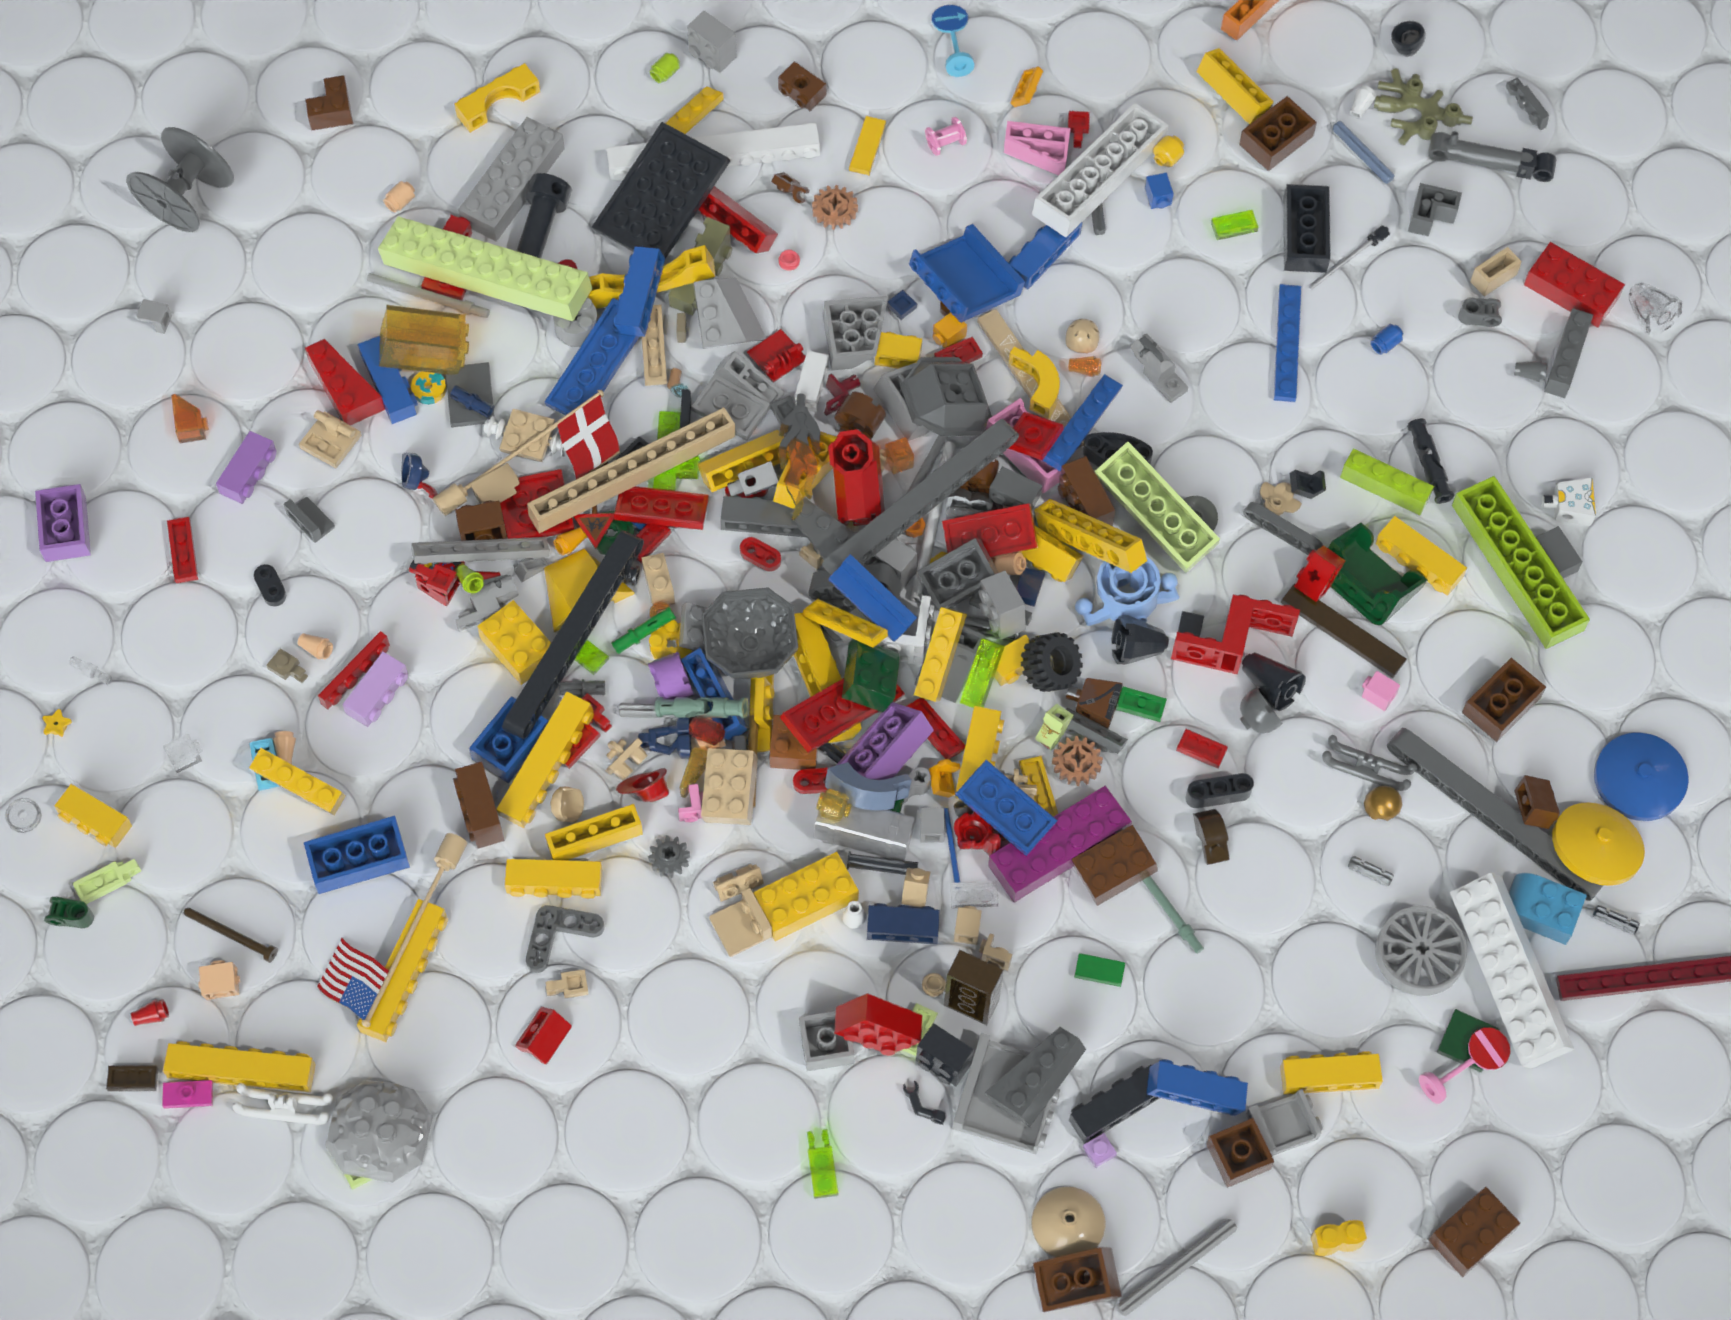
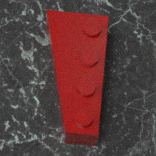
[305,339,385,426]

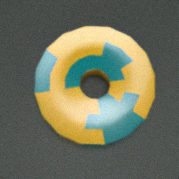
[411,370,447,405]

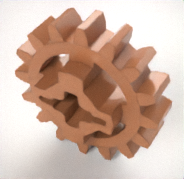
[812,185,858,229]
[1052,736,1103,786]

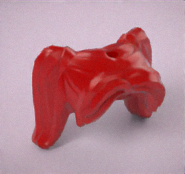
[953,812,1001,856]

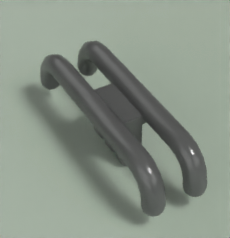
[1322,735,1417,791]

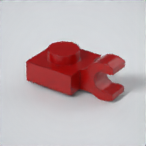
[1068,111,1090,148]
[414,564,457,595]
[582,693,612,733]

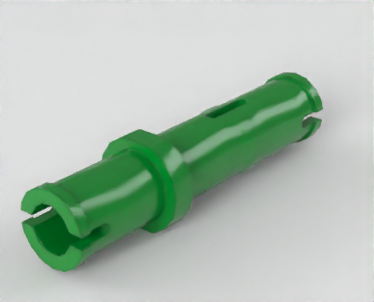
[611,606,676,654]

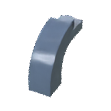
[825,762,912,810]

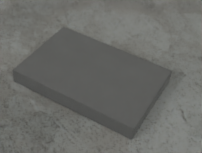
[445,362,495,428]

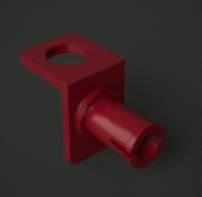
[824,373,860,416]

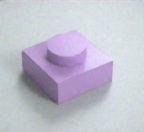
[1083,1133,1117,1168]

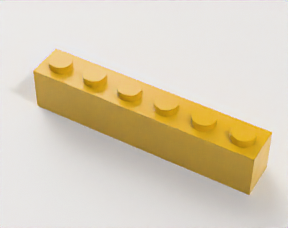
[794,613,862,743]
[496,691,594,828]
[357,899,448,1042]
[163,1041,316,1093]

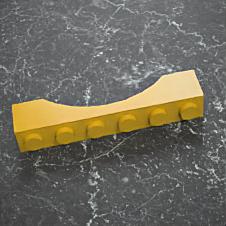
[588,245,716,309]

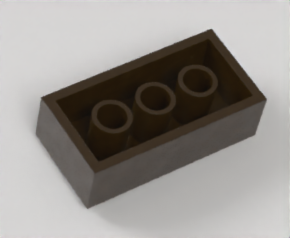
[944,949,1004,1026]

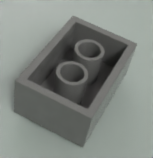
[917,538,999,611]

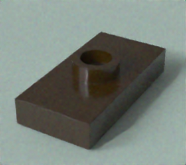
[106,1065,158,1091]

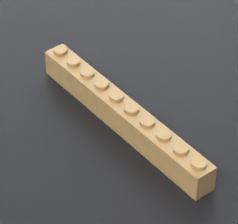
[527,408,735,533]

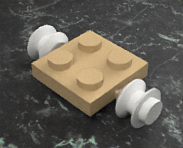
[484,409,566,462]

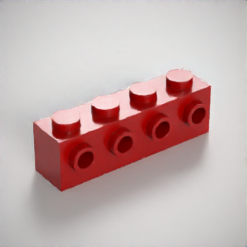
[699,186,778,253]

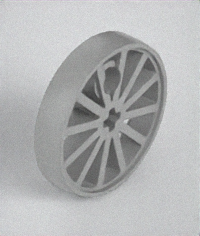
[1375,906,1467,996]

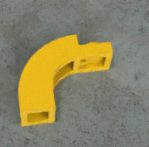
[1009,346,1060,419]

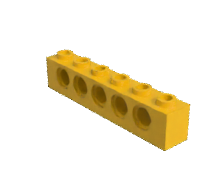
[1034,499,1147,573]

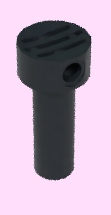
[516,173,572,258]

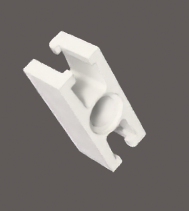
[795,351,829,412]

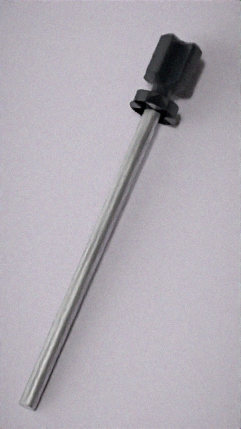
[1310,225,1390,289]

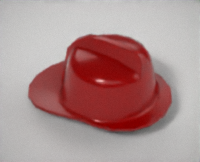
[616,768,669,802]

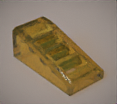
[679,747,707,798]

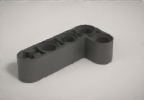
[808,563,902,601]

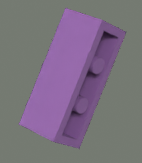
[216,431,277,504]

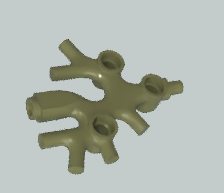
[1373,68,1473,145]

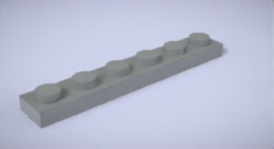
[411,537,550,564]

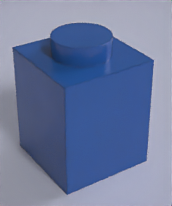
[1144,172,1174,209]

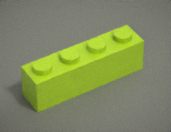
[1340,448,1434,516]

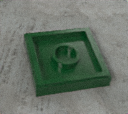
[1437,1009,1500,1072]

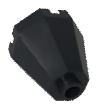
[1111,615,1169,665]

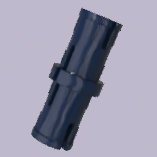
[450,385,495,418]

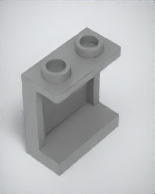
[1246,1089,1323,1156]

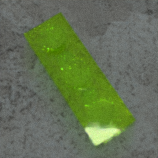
[960,638,1005,708]

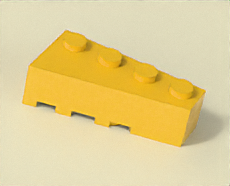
[773,431,837,509]

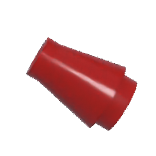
[131,999,169,1026]

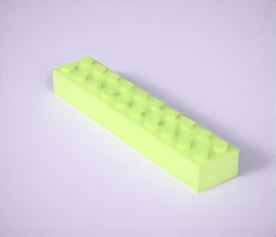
[378,216,592,321]

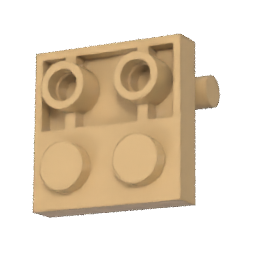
[299,410,362,468]

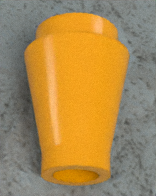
[553,527,587,556]

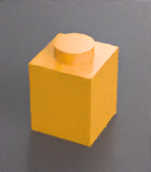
[933,313,967,348]

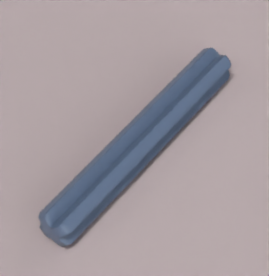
[1332,121,1395,184]

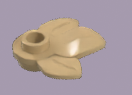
[1260,482,1302,516]

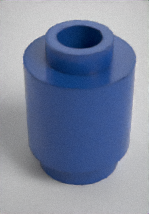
[1370,324,1403,355]

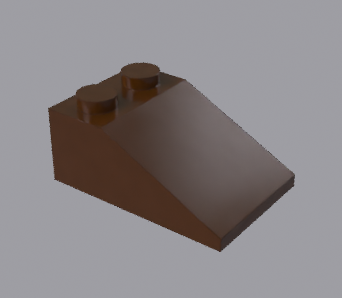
[1033,1247,1122,1312]

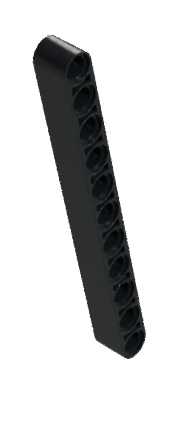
[502,530,644,740]

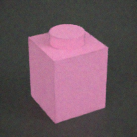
[1362,671,1400,711]

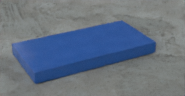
[955,760,1057,856]

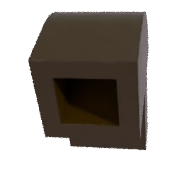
[1193,809,1230,865]

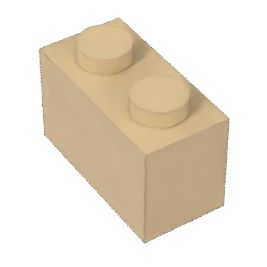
[1470,247,1522,297]
[642,553,675,609]

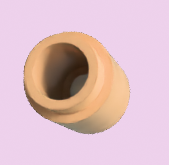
[383,181,415,213]
[992,553,1026,575]

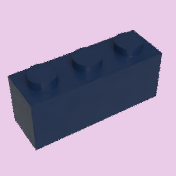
[867,903,940,945]

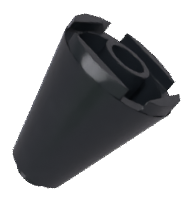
[1242,652,1306,711]

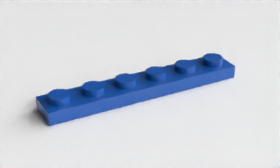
[1274,284,1301,402]
[1042,374,1123,472]

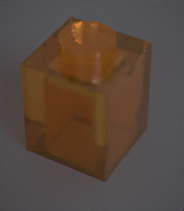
[885,437,914,475]

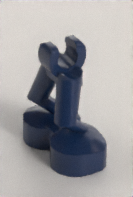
[638,717,692,759]

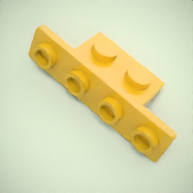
[748,674,774,753]

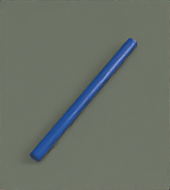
[944,808,961,886]

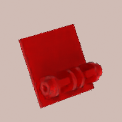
[747,329,806,383]

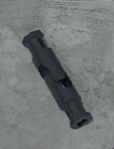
[1407,418,1454,504]

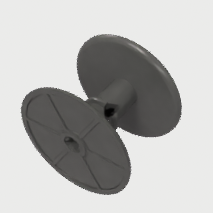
[126,127,234,232]

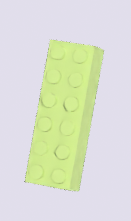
[1095,442,1220,573]

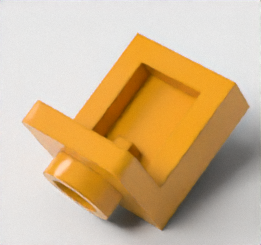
[929,759,961,798]

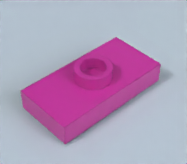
[162,1080,213,1109]

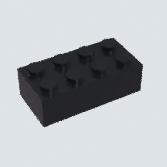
[1283,184,1330,273]

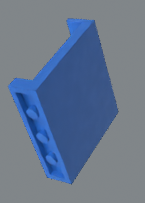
[909,224,1025,323]

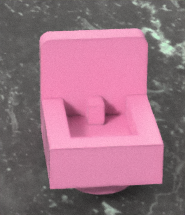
[678,784,703,823]

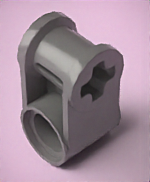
[1458,297,1502,327]

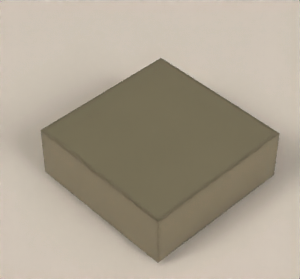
[677,313,686,343]

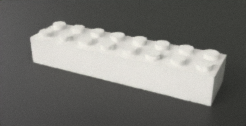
[1032,103,1169,237]
[1450,872,1574,1068]

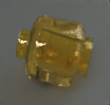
[815,788,852,823]

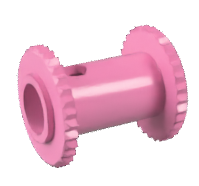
[925,117,967,155]

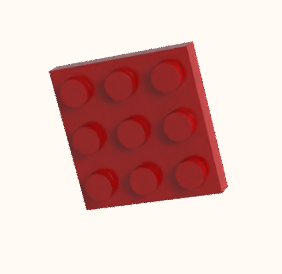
[500,469,574,539]

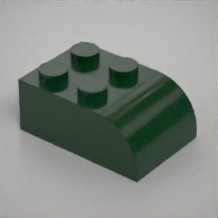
[842,638,900,712]

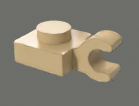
[545,969,588,998]

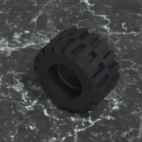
[1021,632,1083,692]

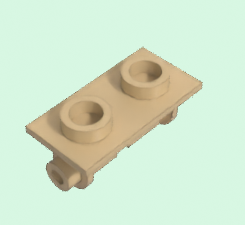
[713,864,764,902]

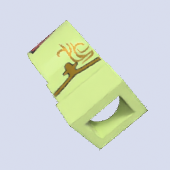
[1035,704,1073,750]

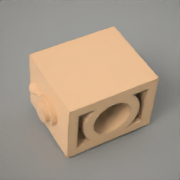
[198,960,240,1000]

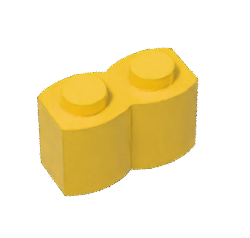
[1311,1220,1367,1256]

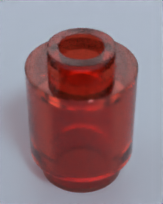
[689,717,725,746]

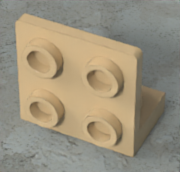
[709,888,772,957]

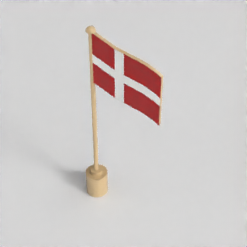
[432,390,620,516]

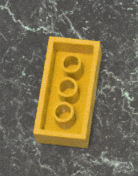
[753,852,859,941]

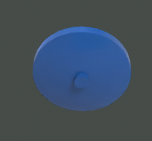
[1594,732,1689,821]

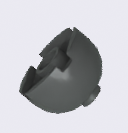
[1240,687,1283,734]

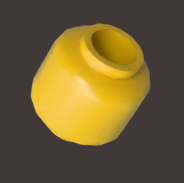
[1153,136,1184,167]

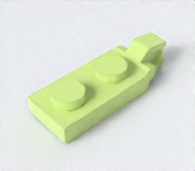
[72,859,141,904]

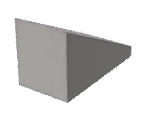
[515,558,549,582]

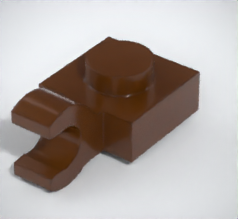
[771,172,810,203]

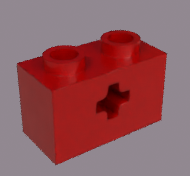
[1294,546,1345,602]

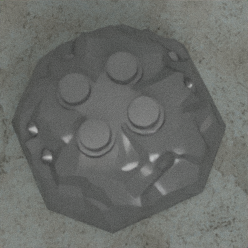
[702,587,798,679]

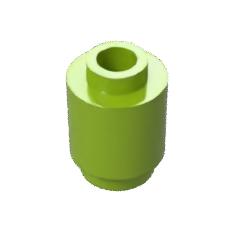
[649,53,680,84]

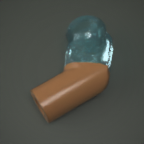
[667,368,688,398]

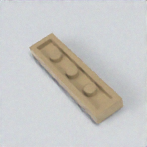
[642,305,667,386]

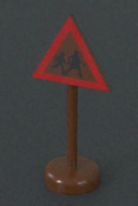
[574,461,614,549]

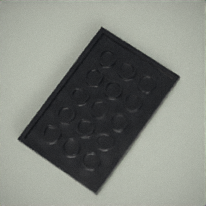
[592,122,731,259]

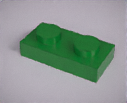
[1116,686,1167,722]

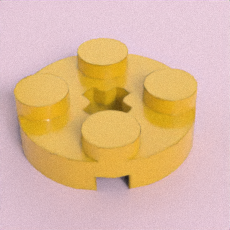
[649,620,694,664]

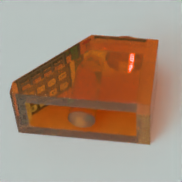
[171,394,209,443]

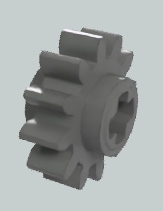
[648,835,690,878]

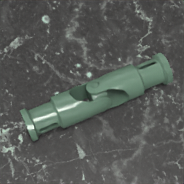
[655,697,749,718]

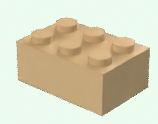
[701,748,758,825]

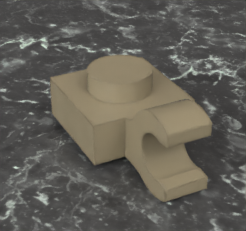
[266,648,308,683]

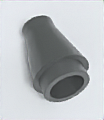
[1515,360,1547,382]

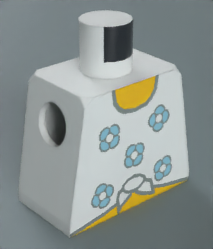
[1541,478,1596,526]

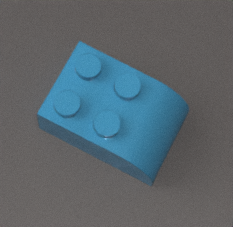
[1509,873,1587,945]

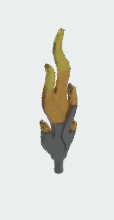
[778,393,821,520]

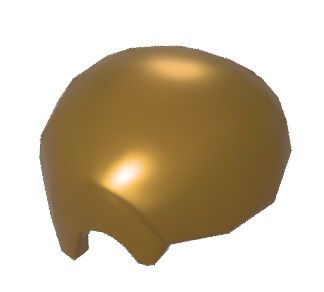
[1364,786,1403,821]

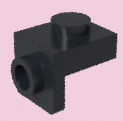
[1289,469,1326,499]

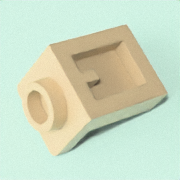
[979,933,1012,971]

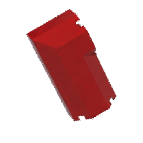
[828,429,885,526]

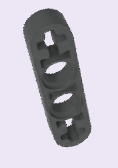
[1243,502,1324,555]

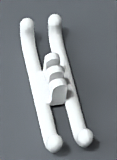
[233,1083,333,1125]

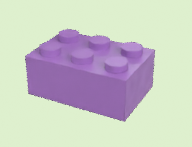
[35,484,91,562]

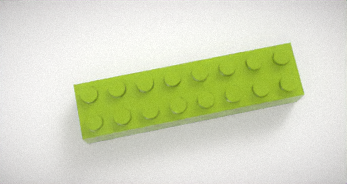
[1452,476,1590,649]

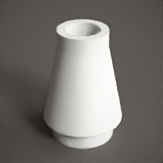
[1350,86,1376,118]
[843,901,866,928]

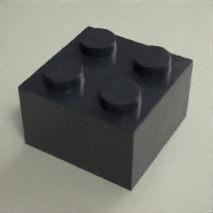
[916,1023,974,1087]

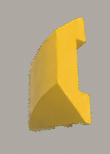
[544,549,635,632]

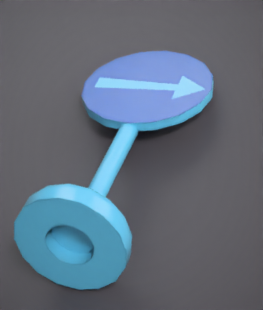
[932,5,975,77]

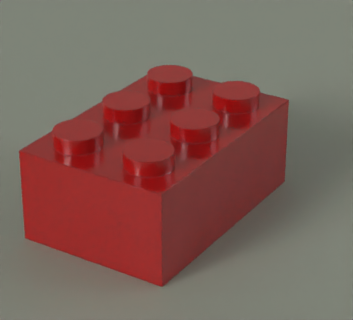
[834,993,923,1056]

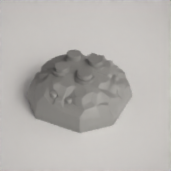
[325,1080,432,1183]

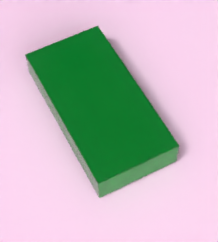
[1074,953,1126,987]

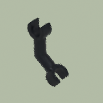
[903,1080,946,1125]

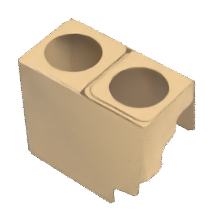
[471,463,519,511]

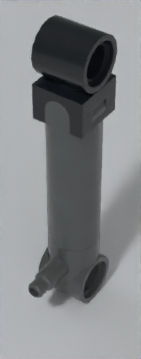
[1428,131,1557,182]

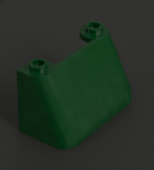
[1328,522,1428,625]

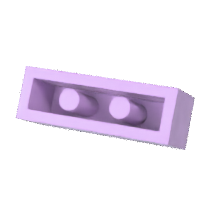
[343,652,408,727]

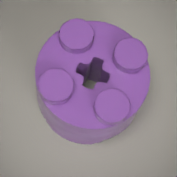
[648,652,694,699]

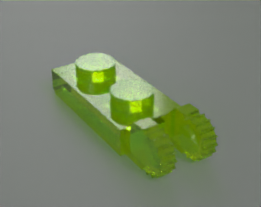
[807,1129,838,1199]

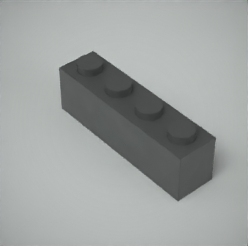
[1544,308,1593,399]
[720,495,807,538]

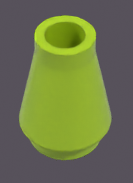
[456,565,484,593]

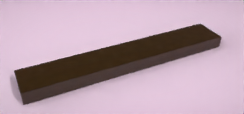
[1281,583,1407,678]

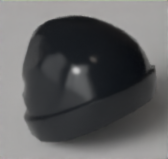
[1391,21,1426,57]

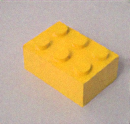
[477,600,551,685]

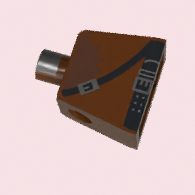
[1066,678,1123,729]

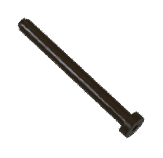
[183,908,278,963]

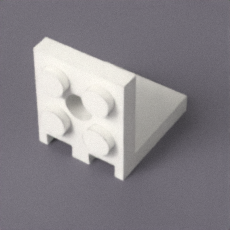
[877,595,934,665]

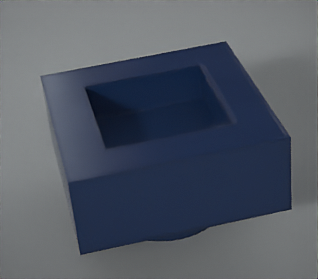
[887,290,917,320]

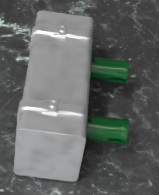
[814,793,915,861]

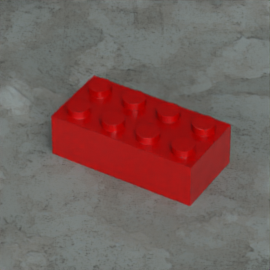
[1524,242,1625,328]

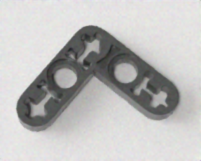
[526,905,605,973]

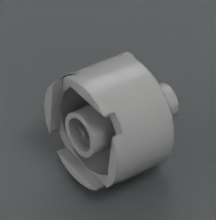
[553,297,598,347]

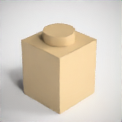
[901,868,931,907]
[954,906,982,945]

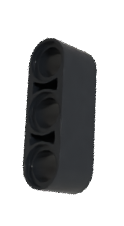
[1185,773,1254,808]

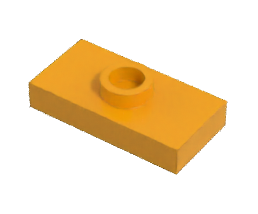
[1010,66,1043,107]

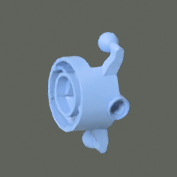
[1075,557,1179,626]

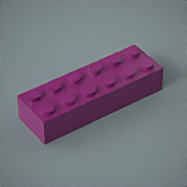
[988,785,1132,903]

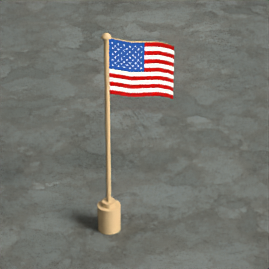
[317,833,467,1027]

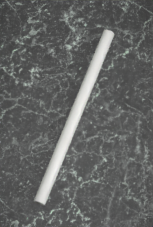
[910,442,955,602]

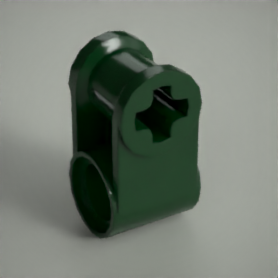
[44,896,94,929]

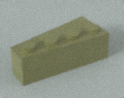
[669,217,733,316]

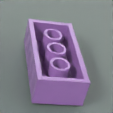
[837,702,934,780]

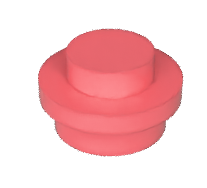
[779,250,800,271]

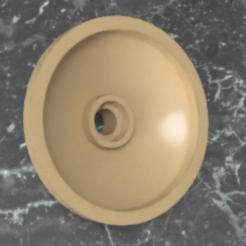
[1031,1187,1105,1258]

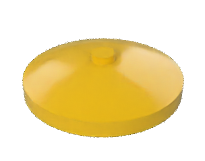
[1552,802,1645,886]

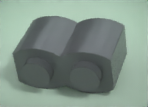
[946,488,993,517]

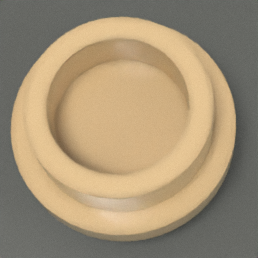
[922,973,946,997]

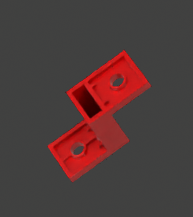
[1171,594,1300,674]

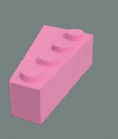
[985,398,1061,493]

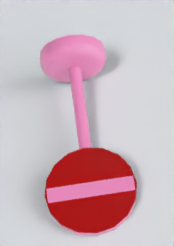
[1419,1028,1510,1104]

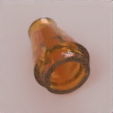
[1069,356,1101,378]

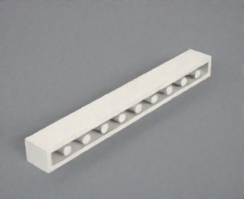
[606,123,820,181]

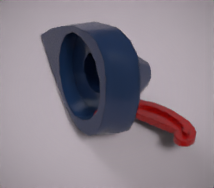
[401,452,438,498]

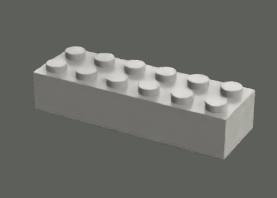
[458,117,565,242]

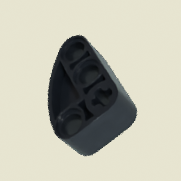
[1083,432,1153,468]

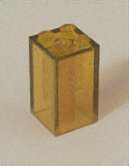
[379,305,469,375]

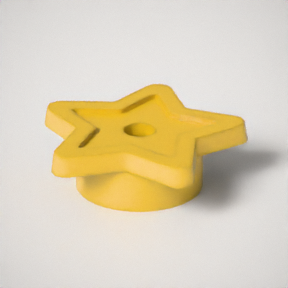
[42,709,72,737]

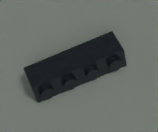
[1069,1065,1160,1144]

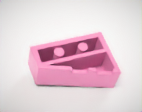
[1004,121,1070,176]

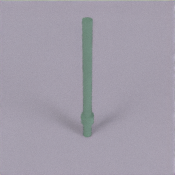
[1142,876,1204,954]

